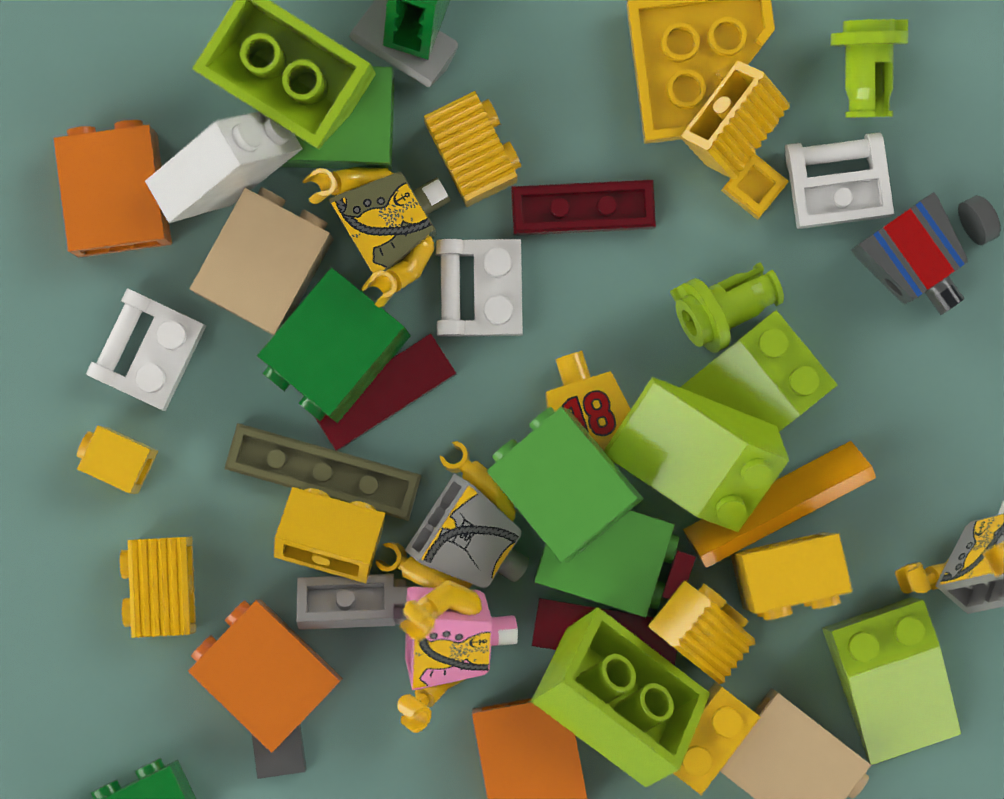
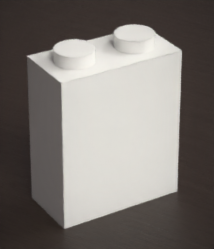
[145,111,302,223]

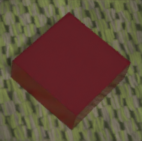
[662,551,696,599]

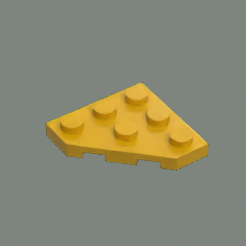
[626,0,775,144]

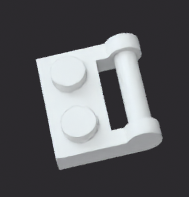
[785,132,894,229]
[436,239,523,337]
[86,288,206,411]

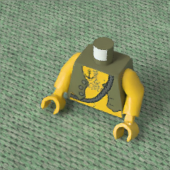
[302,167,451,308]

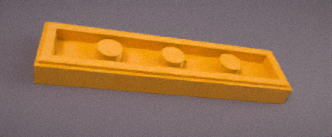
[683,441,876,568]

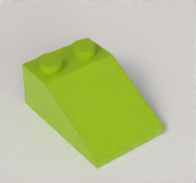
[680,310,838,432]
[604,377,789,532]
[822,597,961,765]

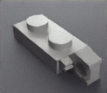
[297,574,422,630]

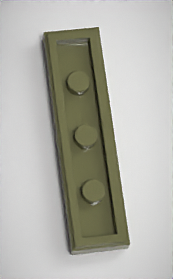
[224,423,422,521]

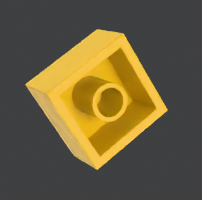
[731,532,853,620]

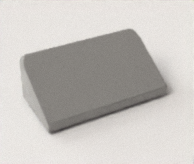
[349,0,458,87]

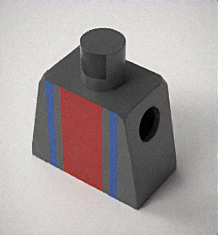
[851,192,968,315]

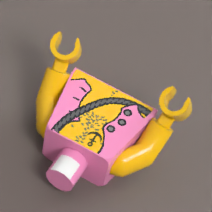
[397,581,518,733]

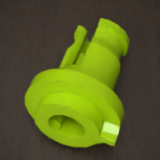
[831,19,908,118]
[670,262,784,353]

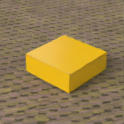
[721,154,789,220]

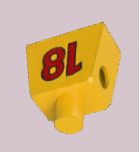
[545,351,631,451]

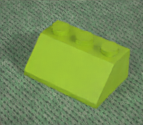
[192,0,376,149]

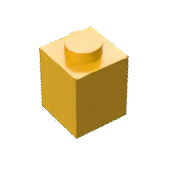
[77,425,158,494]

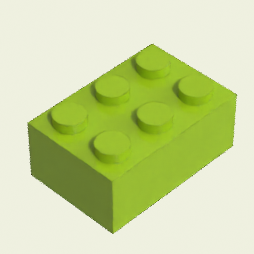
[531,607,711,787]

